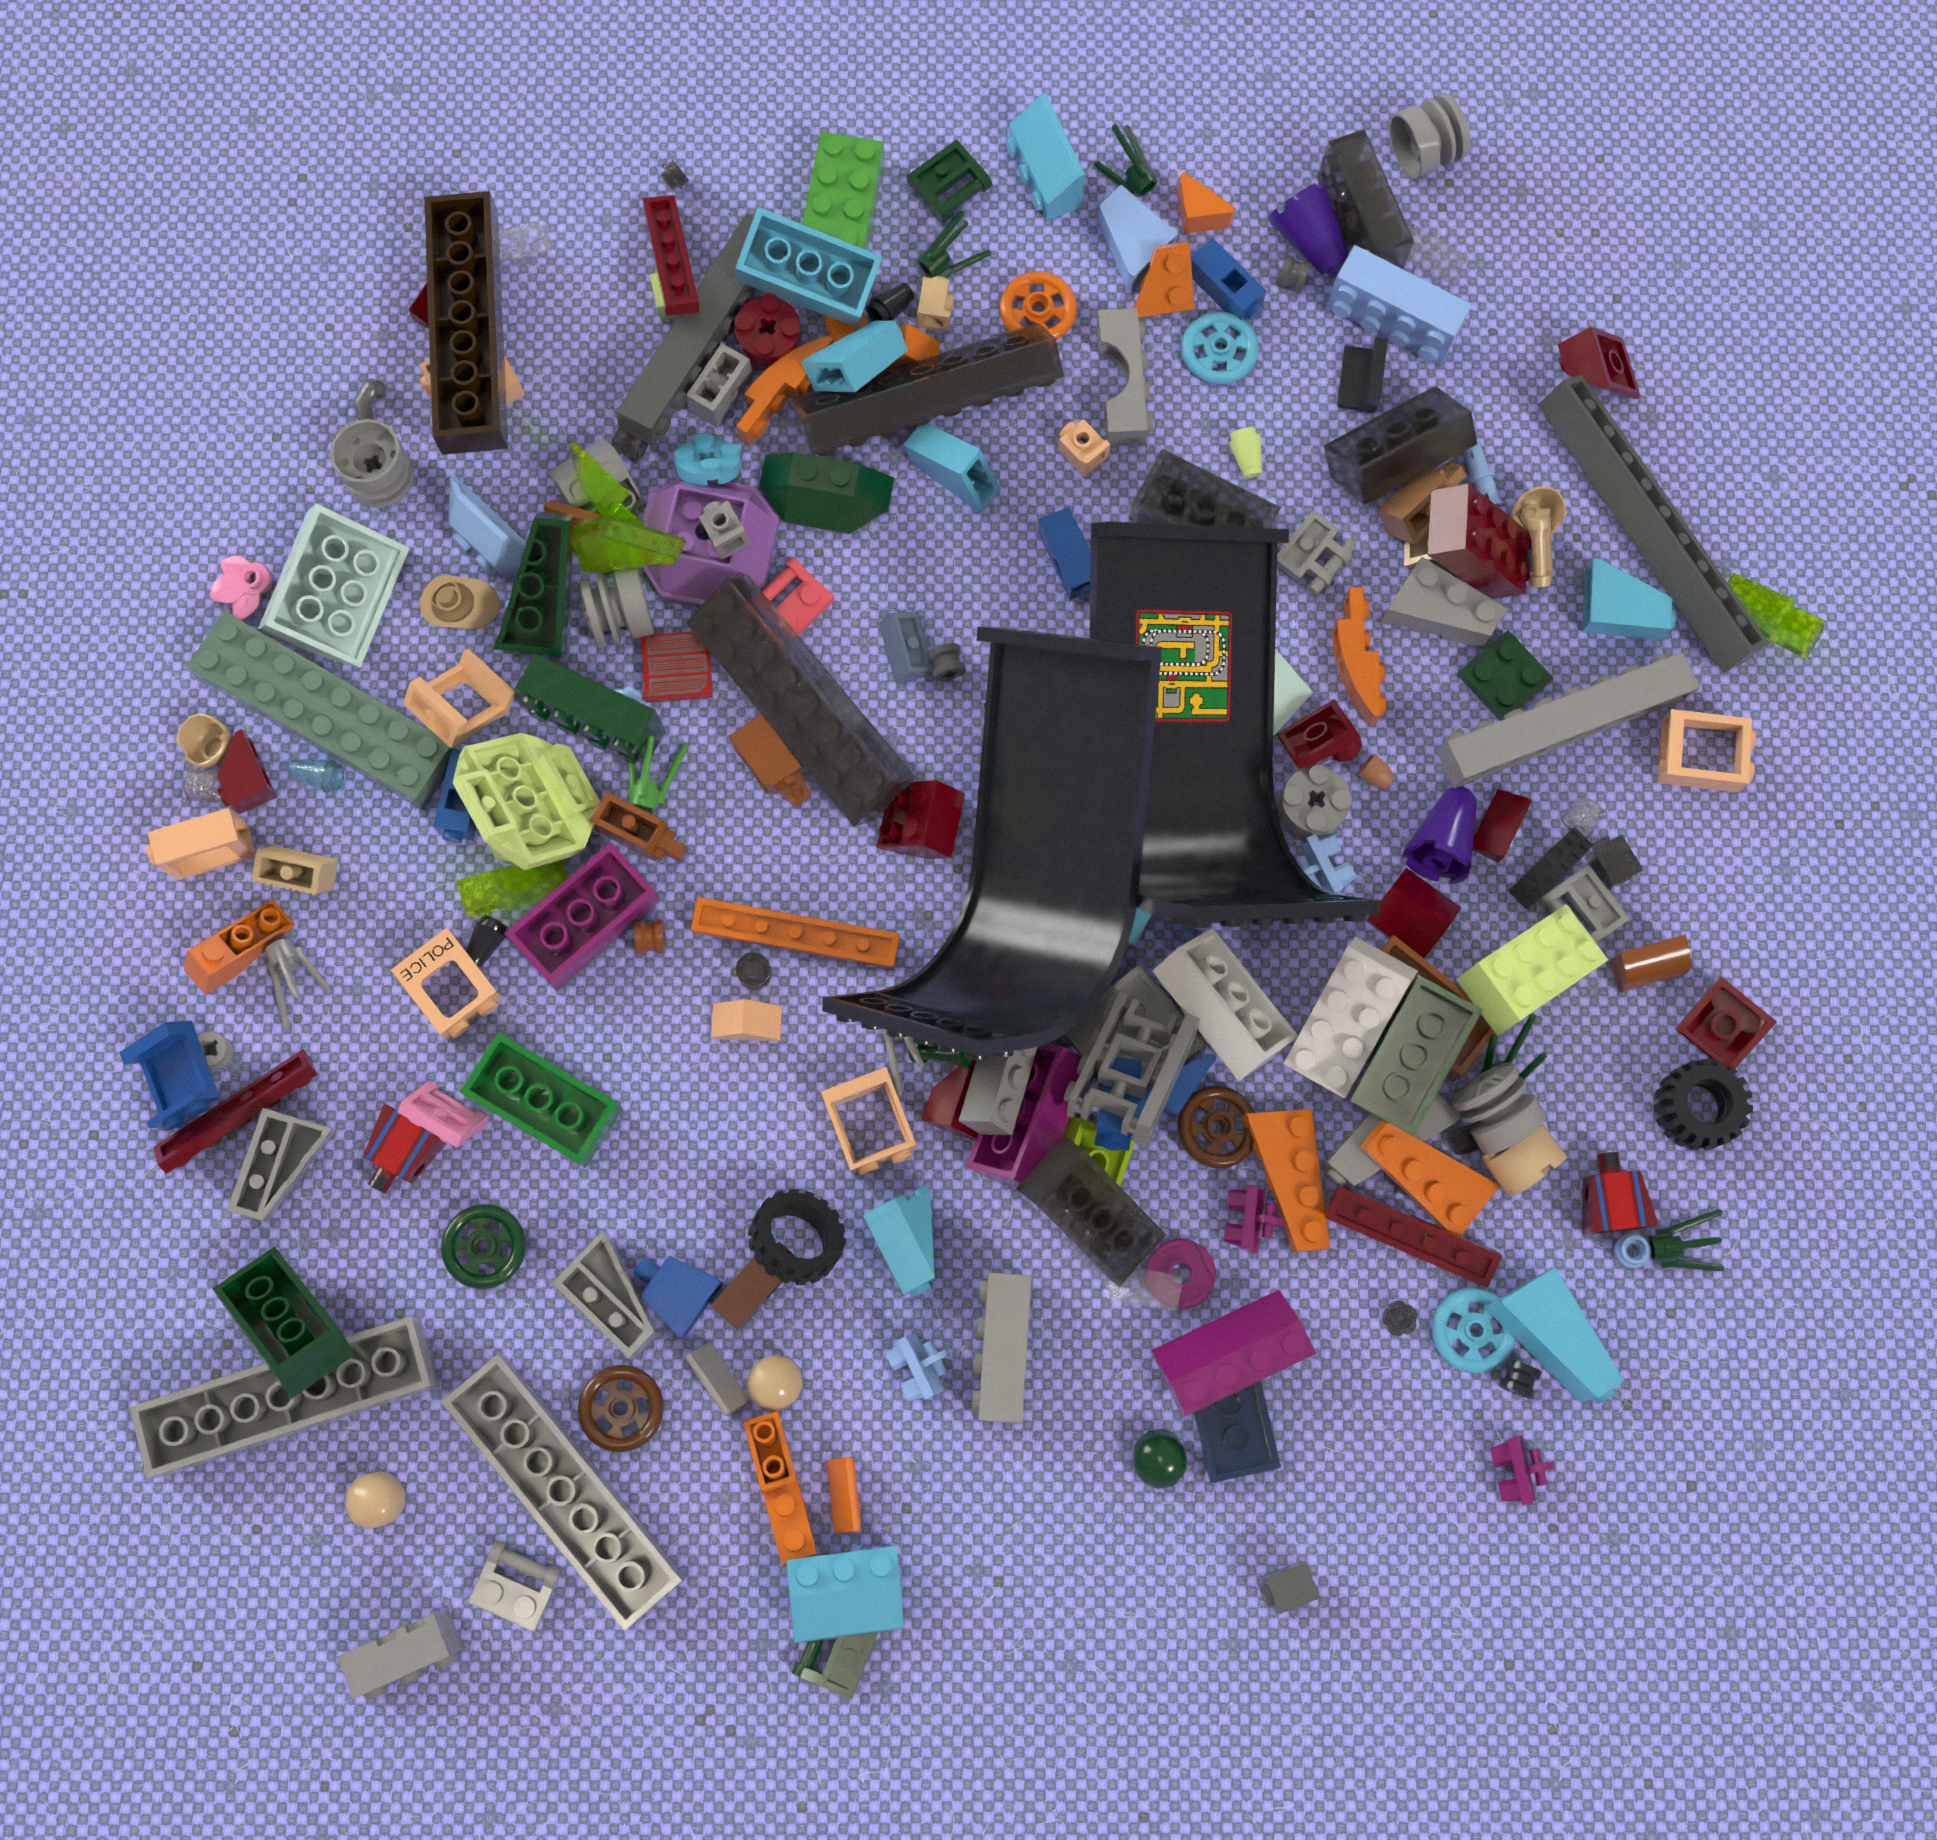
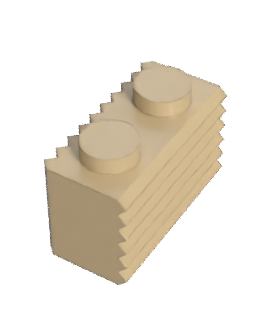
[252,845,338,896]

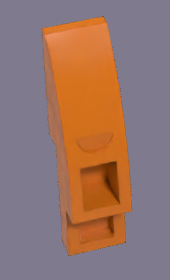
[736,335,833,446]
[1332,587,1386,726]
[743,1411,818,1567]

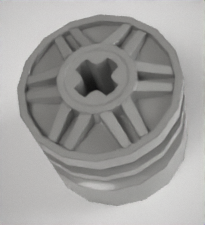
[1389,92,1471,179]
[330,419,415,508]
[580,566,655,649]
[1450,1063,1547,1154]

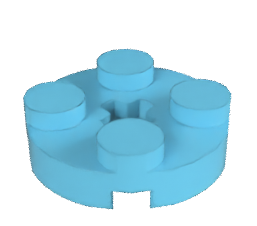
[674,433,740,486]

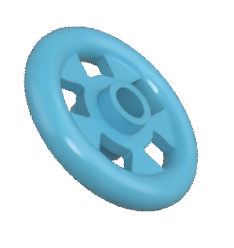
[1181,312,1259,385]
[1432,1288,1516,1374]

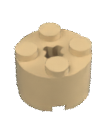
[1481,1124,1568,1197]

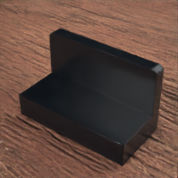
[1337,337,1388,413]

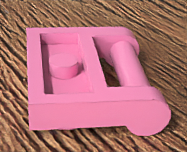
[398,1081,489,1148]

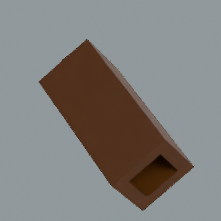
[711,1242,795,1331]

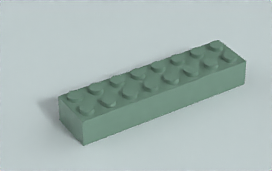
[186,611,456,810]

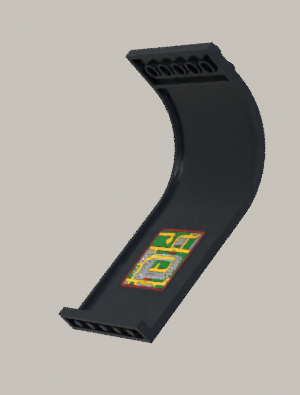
[1090,521,1380,928]

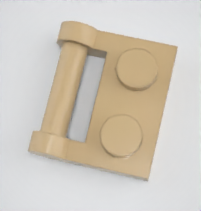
[1527,508,1553,587]

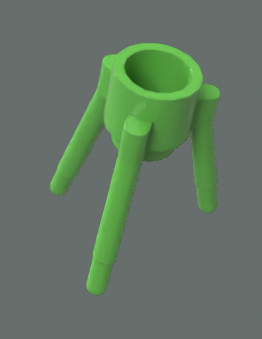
[627,735,689,811]

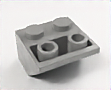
[547,438,645,528]

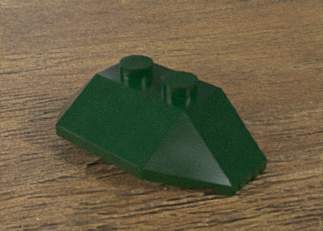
[759,452,895,534]

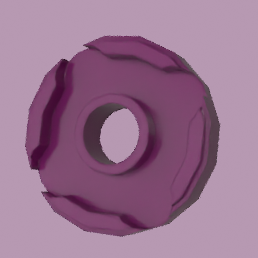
[1145,1238,1217,1310]

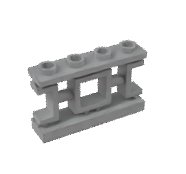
[1064,991,1200,1147]

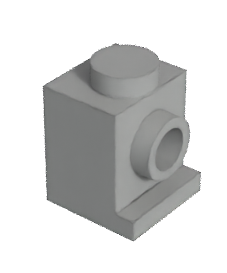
[699,501,752,560]

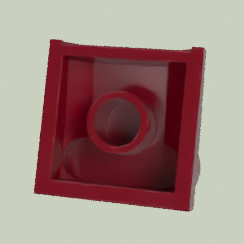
[1276,699,1362,770]
[1675,976,1777,1069]

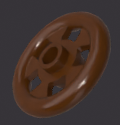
[1177,1085,1255,1169]
[578,1365,664,1452]

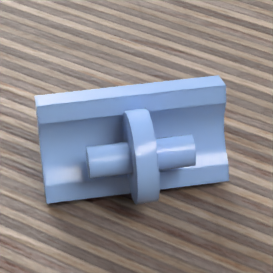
[1297,834,1356,894]
[886,1332,950,1401]

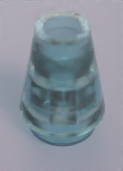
[289,758,344,793]

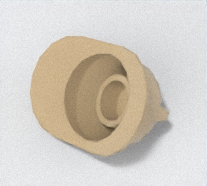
[419,574,500,629]

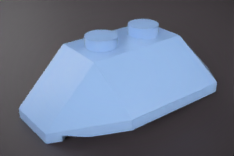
[449,474,526,579]

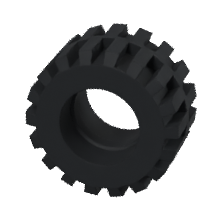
[1653,1059,1753,1151]

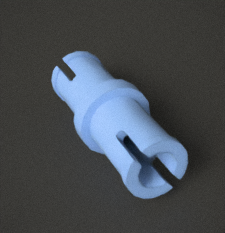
[1461,442,1503,507]

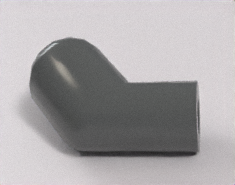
[354,378,386,421]

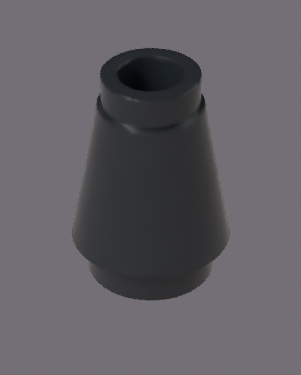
[866,282,914,322]
[466,914,508,968]

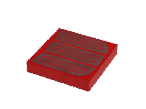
[641,630,713,703]

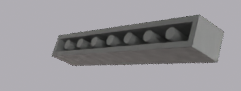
[616,213,755,446]

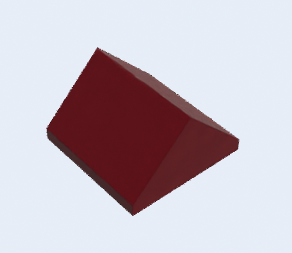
[1366,867,1461,958]

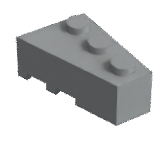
[1380,556,1508,649]
[227,1108,336,1222]
[552,1231,659,1360]
[337,1608,464,1701]

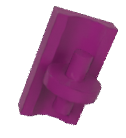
[1224,1185,1284,1253]
[1490,1435,1555,1505]

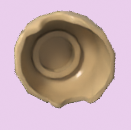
[1512,485,1567,534]
[176,713,232,769]
[746,1354,803,1412]
[345,1471,405,1529]

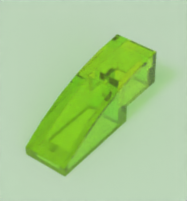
[569,441,644,544]
[1727,573,1825,659]
[456,860,568,919]

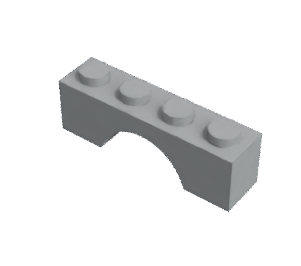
[1096,308,1153,445]

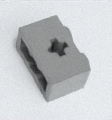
[686,343,752,428]

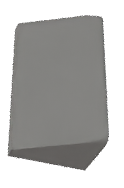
[685,1343,749,1416]

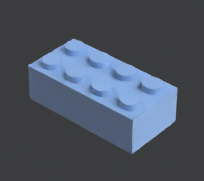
[1326,245,1472,365]

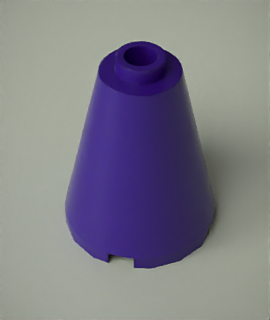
[1268,181,1349,277]
[1403,786,1477,884]

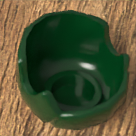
[1133,1429,1187,1489]

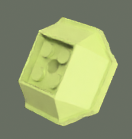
[453,733,600,870]

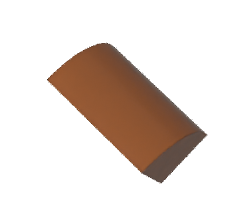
[1609,934,1691,993]

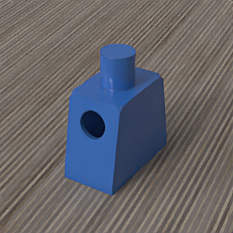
[633,1256,724,1339]

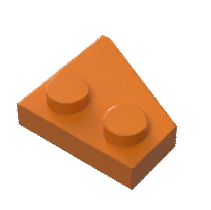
[1132,241,1195,318]

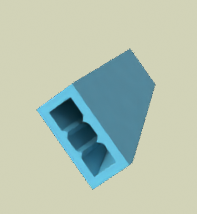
[1486,1267,1624,1404]

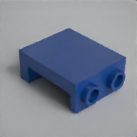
[119,1020,220,1131]

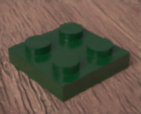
[1457,630,1554,721]

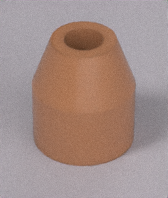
[1357,754,1395,790]

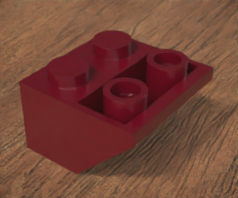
[876,780,965,859]

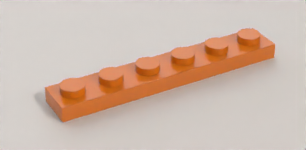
[691,897,900,969]

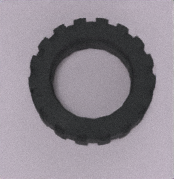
[1508,827,1593,909]
[748,1189,846,1285]

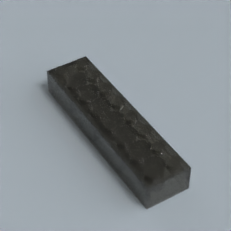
[791,323,1064,456]
[686,575,916,827]

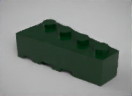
[493,512,575,656]

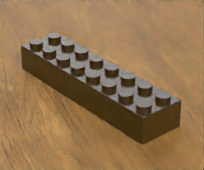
[424,191,508,455]

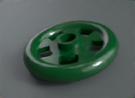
[441,1204,526,1289]

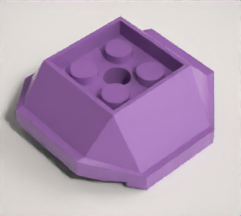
[634,478,780,614]

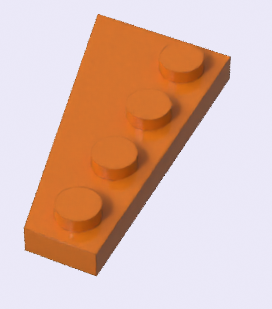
[1242,1109,1330,1253]
[1360,1120,1500,1236]

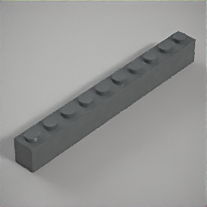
[1538,374,1770,673]

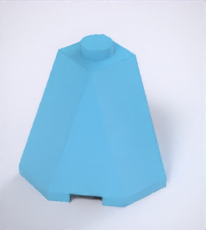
[863,1185,935,1298]

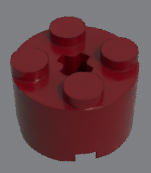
[734,293,802,372]

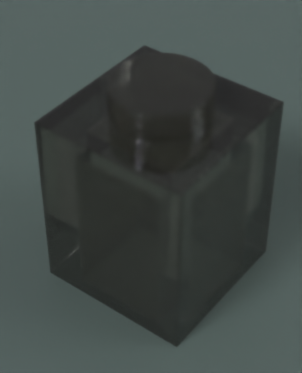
[1584,835,1644,891]

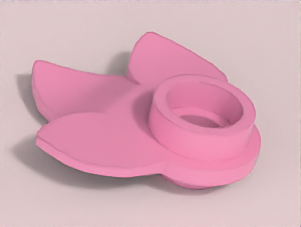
[210,556,273,621]

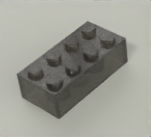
[1317,129,1414,269]
[1323,385,1477,505]
[1129,449,1281,528]
[1016,1136,1166,1287]

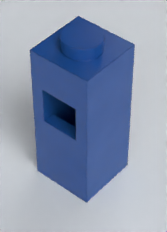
[1191,238,1266,320]
[1037,507,1091,600]
[433,748,477,843]
[1094,1057,1142,1151]

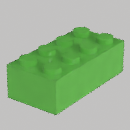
[802,132,885,250]

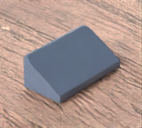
[879,612,934,683]

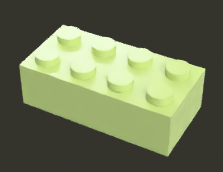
[1456,904,1608,1036]

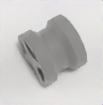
[198,1031,235,1070]

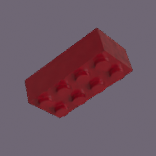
[1428,483,1531,599]

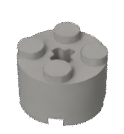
[1278,764,1352,840]

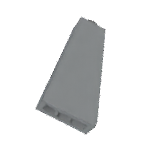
[1323,1094,1460,1188]

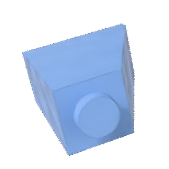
[1097,185,1178,292]

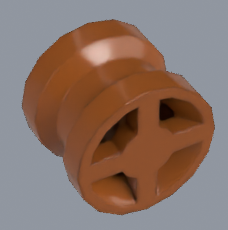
[634,919,666,955]

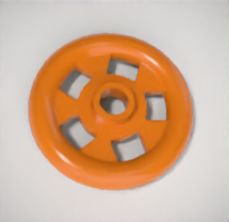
[1000,271,1077,344]

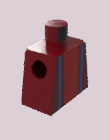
[363,1103,447,1194]
[1582,1152,1658,1235]

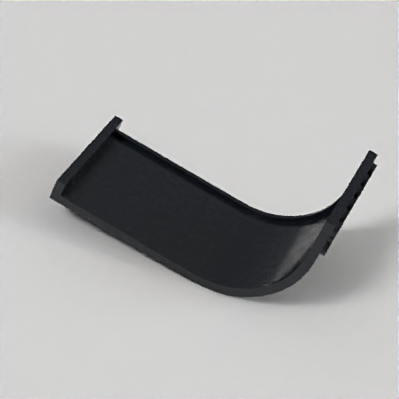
[822,627,1162,1060]

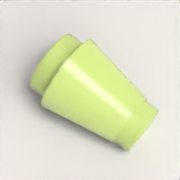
[1229,427,1263,479]

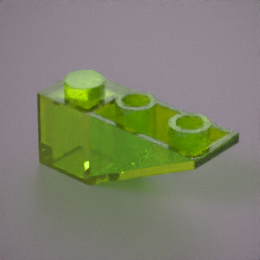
[570,516,686,573]

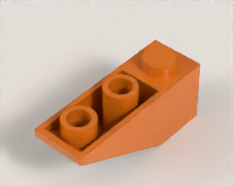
[184,900,295,996]

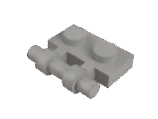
[1277,510,1357,596]

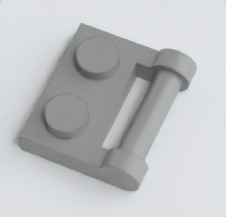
[1537,864,1630,943]
[468,1540,563,1632]

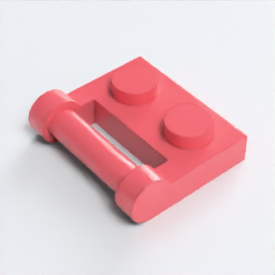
[745,557,835,646]

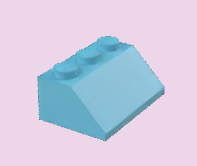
[1006,93,1085,221]
[786,1546,904,1643]

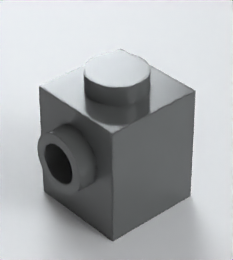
[1259,1561,1320,1614]

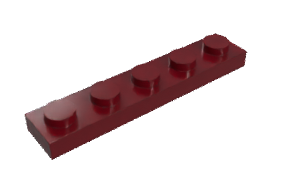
[642,195,700,316]
[153,1049,317,1174]
[1324,1183,1502,1288]

